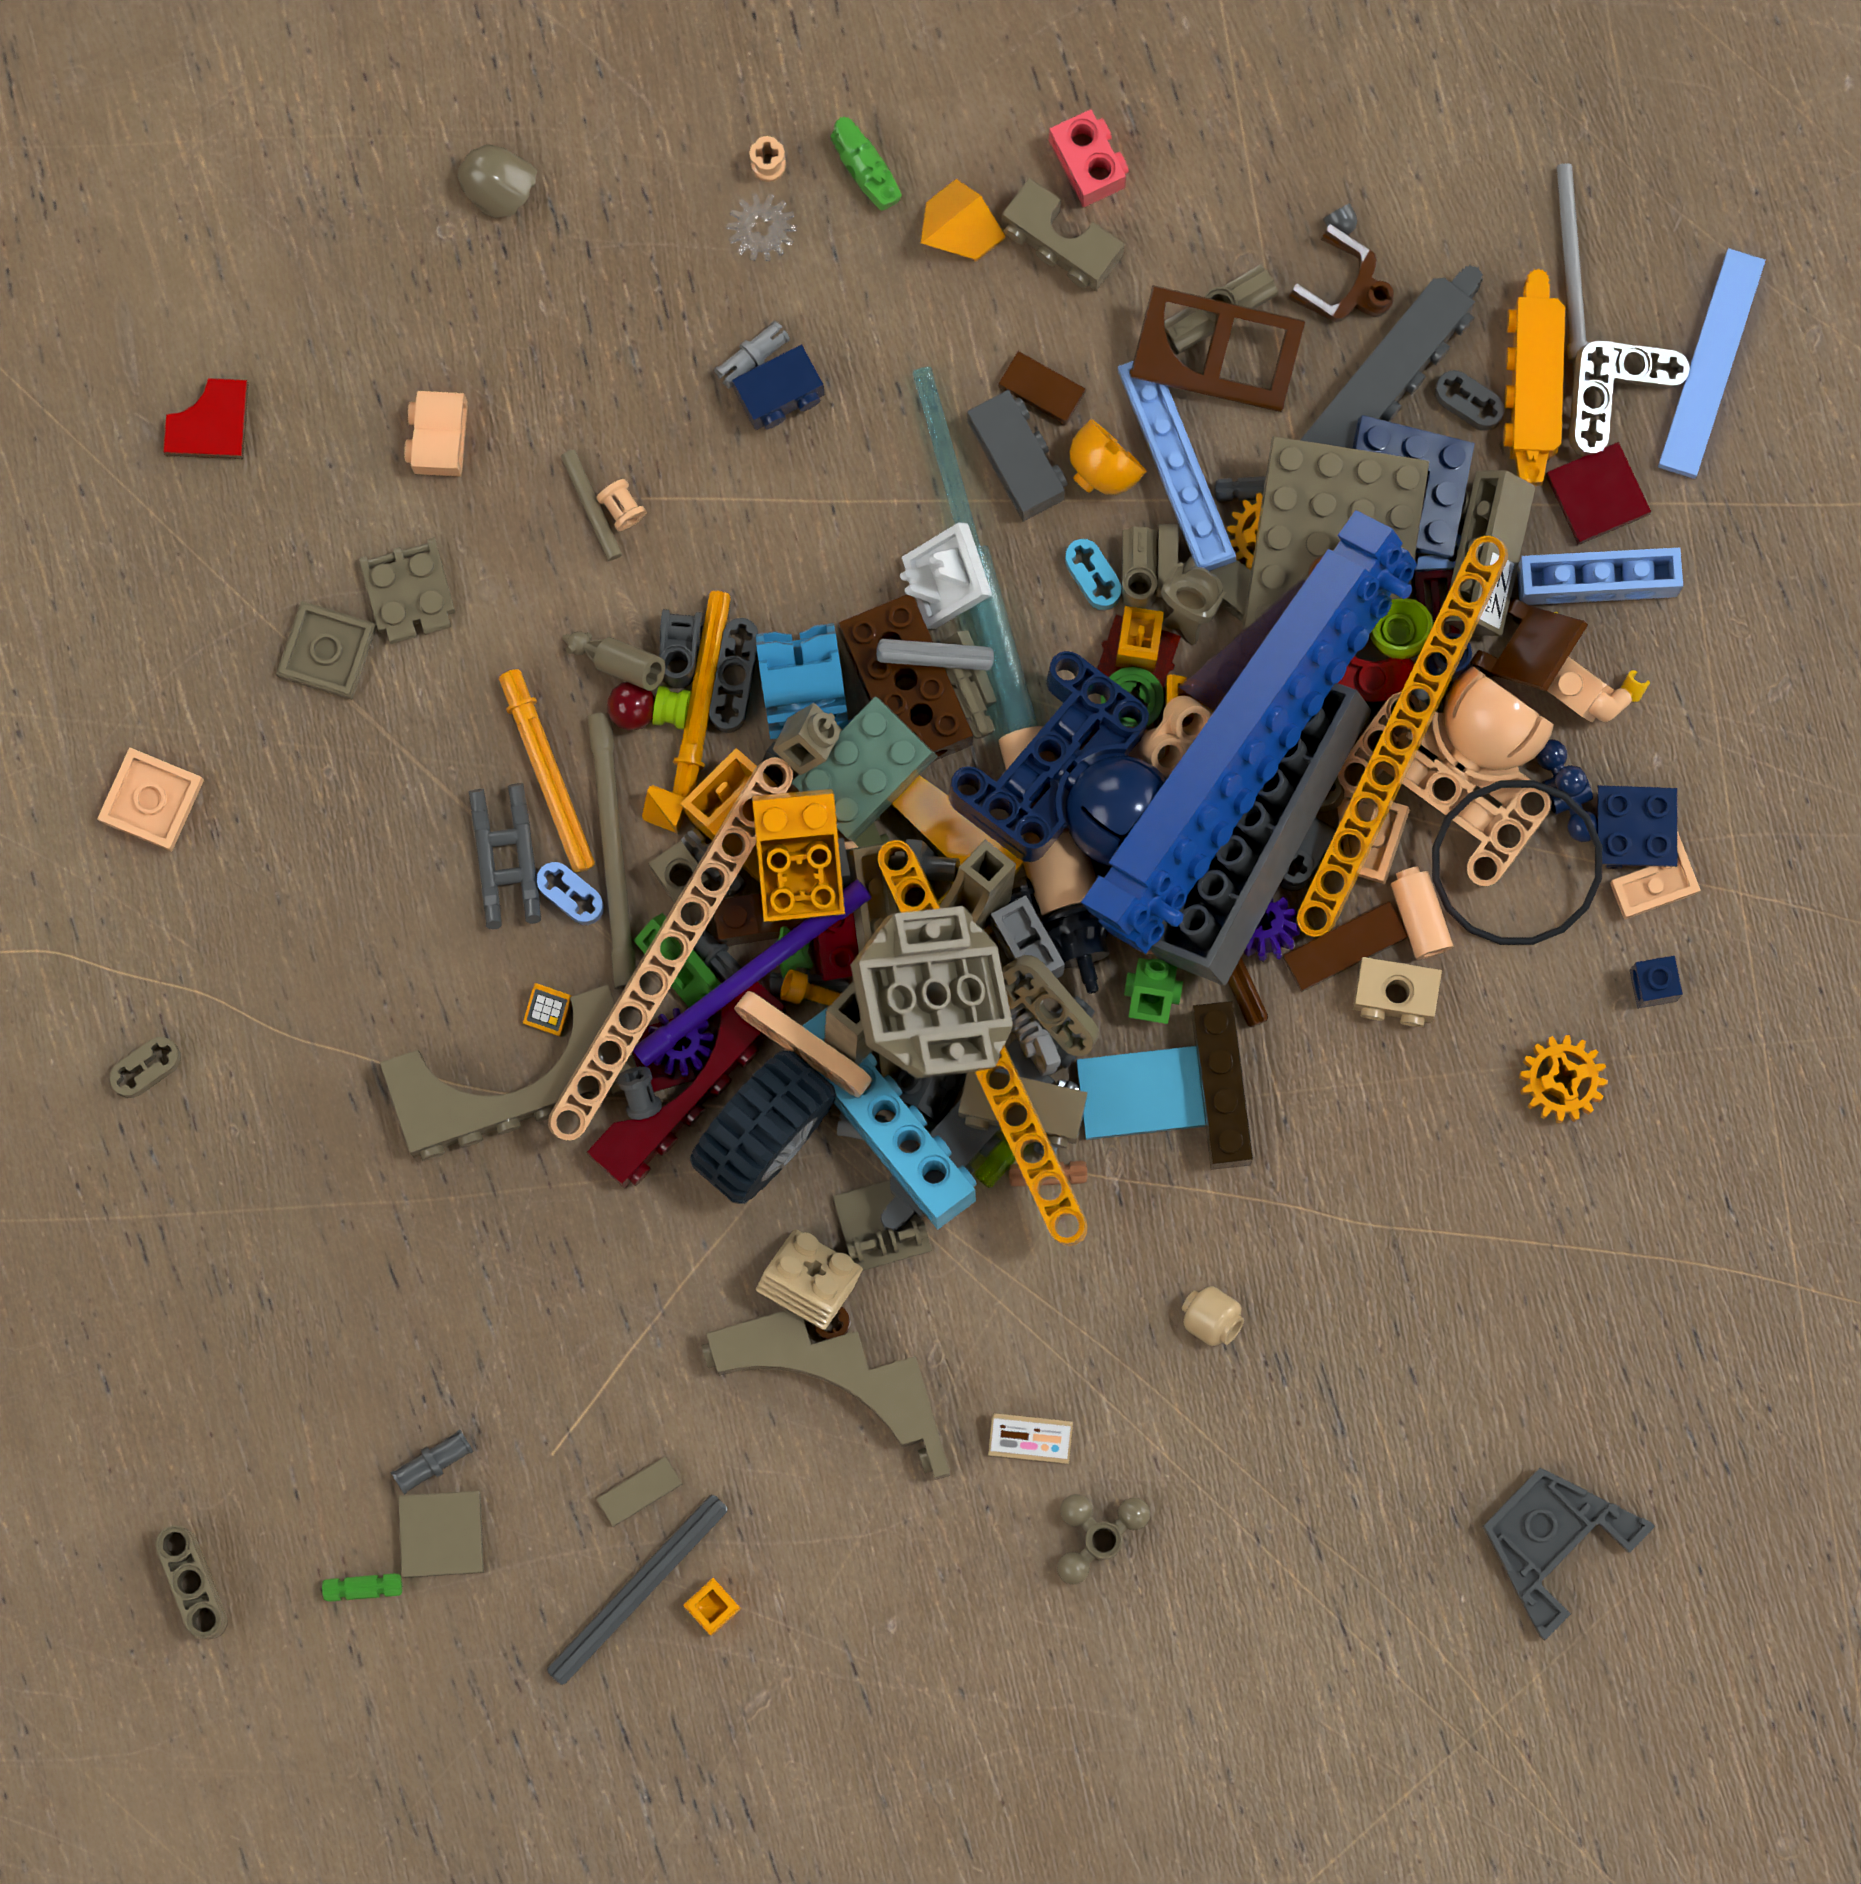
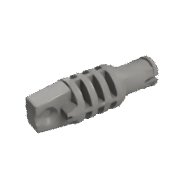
[1007,977,1061,1076]

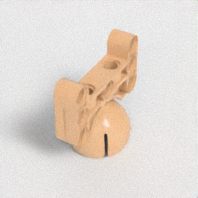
[1338,666,1554,886]

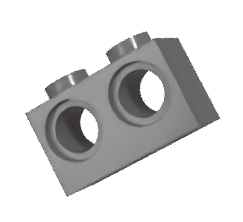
[990,895,1065,981]

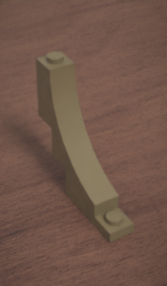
[702,1309,950,1480]

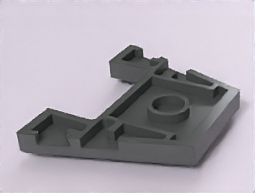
[1482,1468,1655,1640]

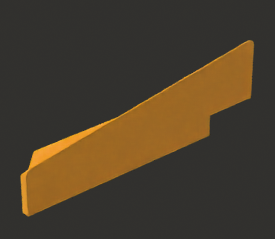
[892,775,1025,877]

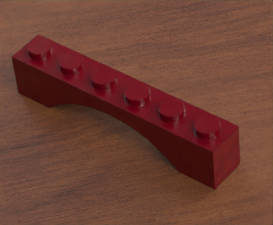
[587,982,786,1189]

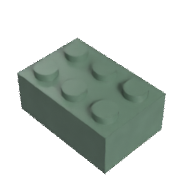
[792,696,938,842]

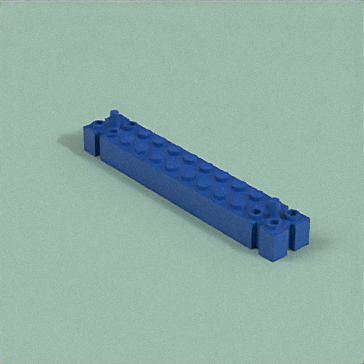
[1081,510,1417,954]

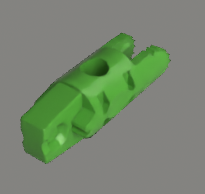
[831,116,902,211]

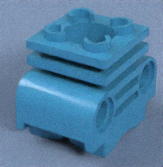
[756,623,849,739]

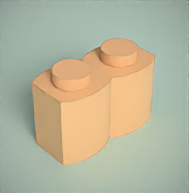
[405,391,467,476]

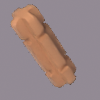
[1009,1161,1087,1187]

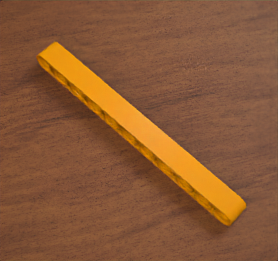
[1297,536,1508,937]
[878,840,1088,1246]

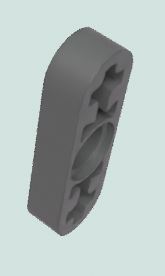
[709,618,759,733]

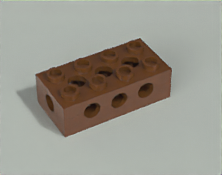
[838,594,973,762]

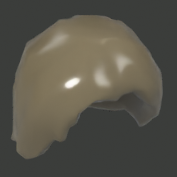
[457,144,537,219]

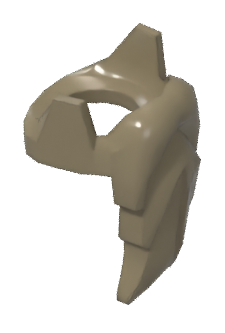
[1161,562,1226,645]

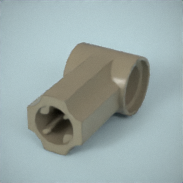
[1121,527,1158,609]

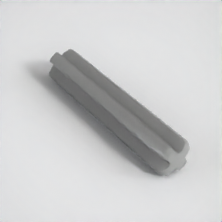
[876,639,994,670]

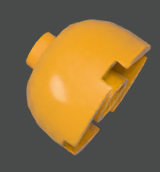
[1069,419,1147,495]

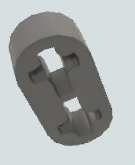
[1435,370,1504,431]

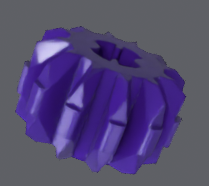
[1244,897,1300,962]
[648,1008,715,1077]

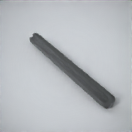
[547,1495,728,1685]

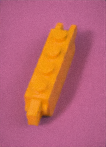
[1503,268,1565,486]

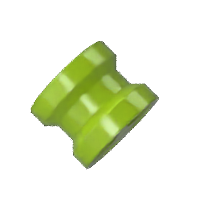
[653,686,691,730]

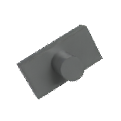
[903,839,960,894]

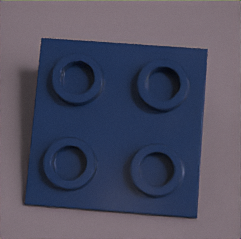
[1598,785,1677,869]

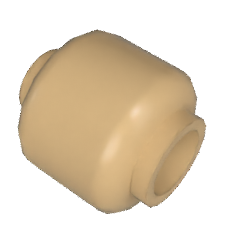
[1182,1286,1244,1347]

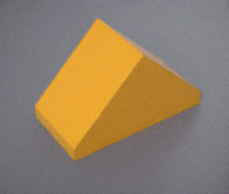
[1115,606,1164,672]

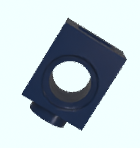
[1629,955,1683,1009]

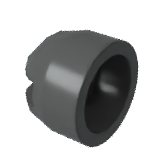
[1323,203,1357,235]

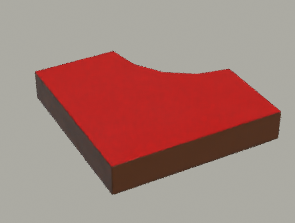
[163,378,249,459]

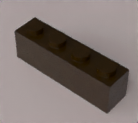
[1191,1001,1253,1170]

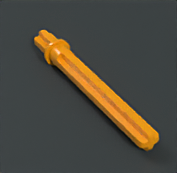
[673,591,731,798]
[499,669,595,873]

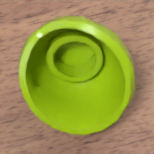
[1369,598,1434,659]

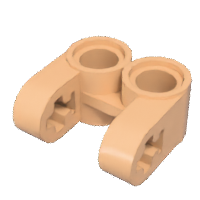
[1139,696,1213,778]

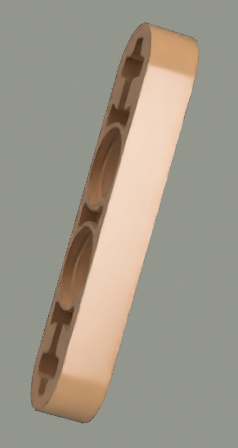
[735,991,872,1097]

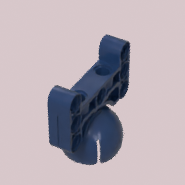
[948,651,1167,866]

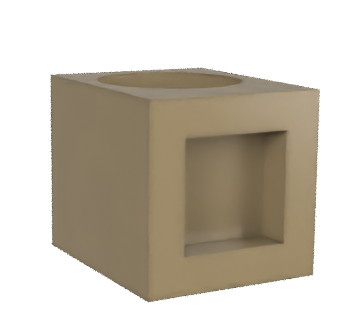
[648,841,711,907]

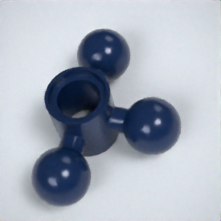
[1536,739,1598,842]

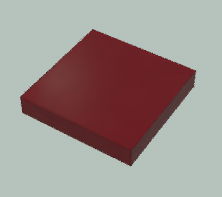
[1546,442,1651,545]

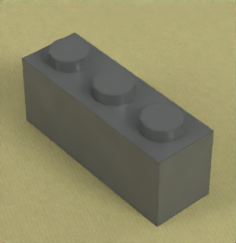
[967,390,1068,522]

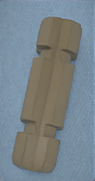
[946,668,995,739]

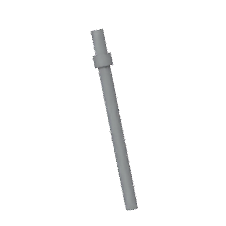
[1557,163,1592,392]

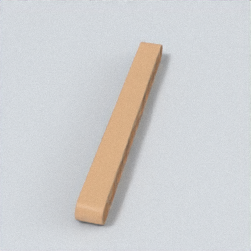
[548,757,793,1140]

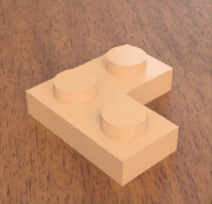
[1610,831,1701,920]

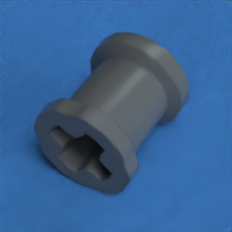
[617,1066,662,1120]

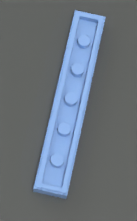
[1658,248,1766,479]
[1118,361,1236,571]

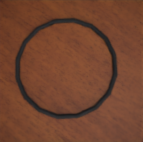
[1432,780,1602,945]

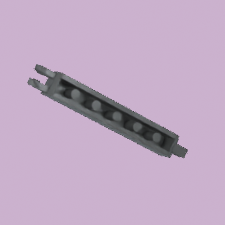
[1301,265,1483,449]
[880,996,1095,1232]

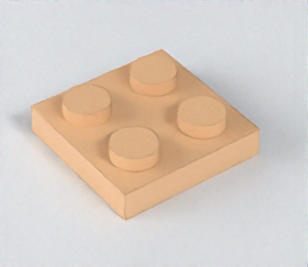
[97,747,204,852]

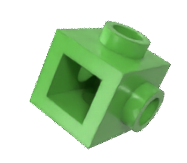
[1124,958,1183,1024]

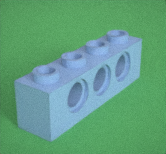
[1517,547,1683,605]

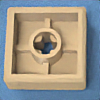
[756,1230,863,1329]

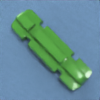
[322,1573,403,1602]

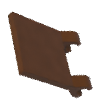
[1470,598,1588,691]

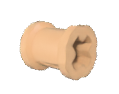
[750,136,786,182]
[596,479,647,531]

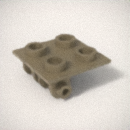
[833,1180,932,1271]

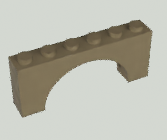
[824,839,1016,1066]
[380,984,637,1161]

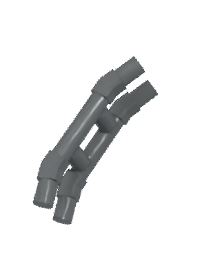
[468,783,541,929]

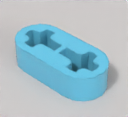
[1065,539,1121,610]

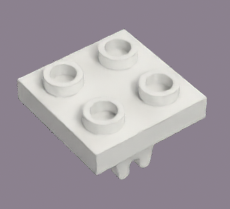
[900,523,992,629]

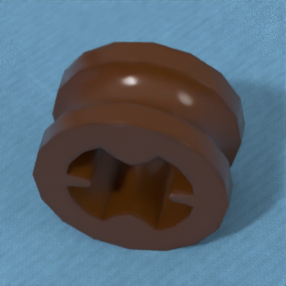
[814,1306,850,1340]

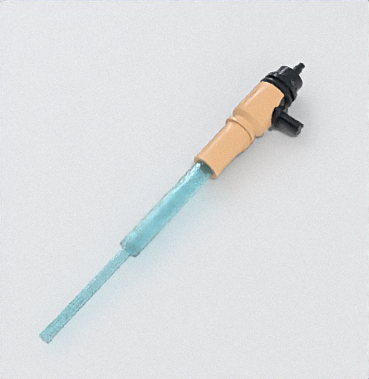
[912,367,1110,994]

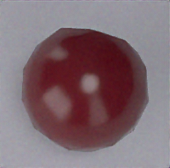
[607,682,655,731]

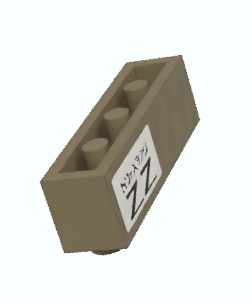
[1445,470,1536,636]

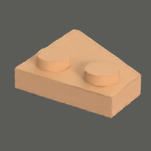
[1334,789,1410,884]

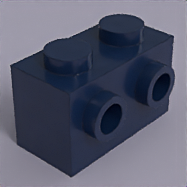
[732,344,825,431]

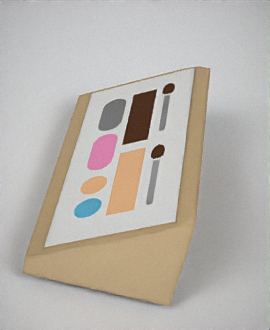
[988,1413,1073,1464]

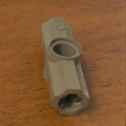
[1164,264,1278,354]

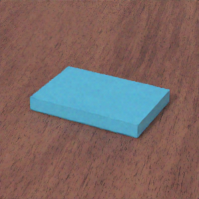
[1076,1046,1206,1140]

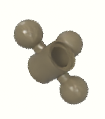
[1057,1494,1150,1585]

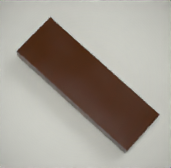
[1283,902,1408,992]

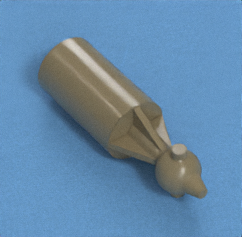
[562,631,665,691]

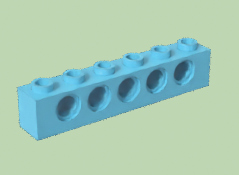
[803,1008,977,1230]

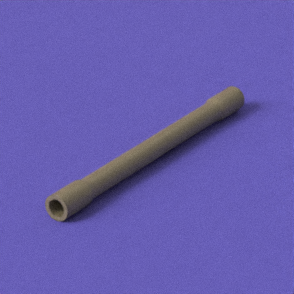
[588,713,636,989]

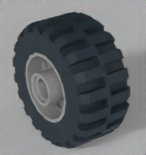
[690,1050,836,1204]

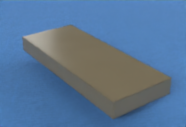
[597,1456,683,1527]

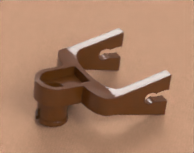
[1287,224,1394,322]

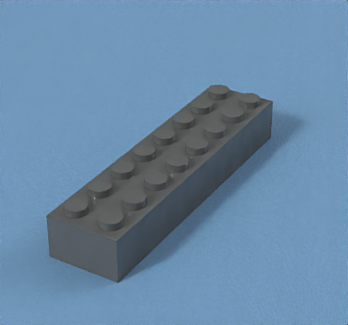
[1150,683,1372,986]

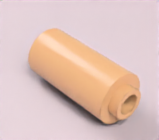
[1391,866,1454,960]

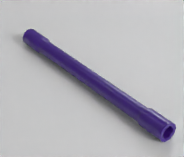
[633,879,872,1067]

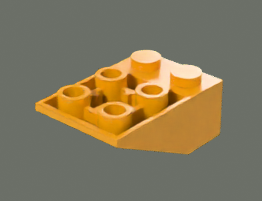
[680,748,778,883]
[752,789,845,922]

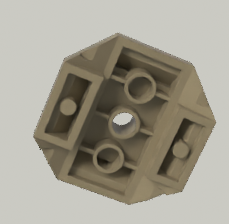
[851,906,1013,1078]

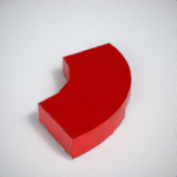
[1338,656,1415,702]

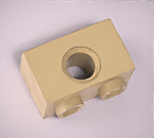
[1352,957,1442,1027]

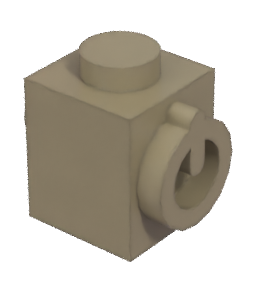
[773,703,842,776]

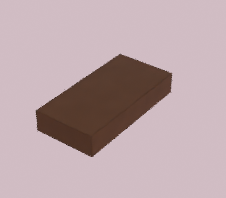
[998,351,1086,425]

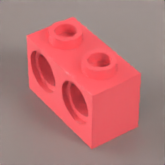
[1049,109,1129,208]

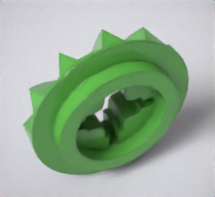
[1101,667,1164,727]

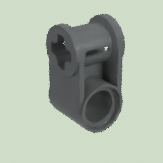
[659,609,703,688]
[1279,817,1337,891]

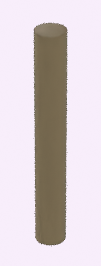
[561,450,622,561]

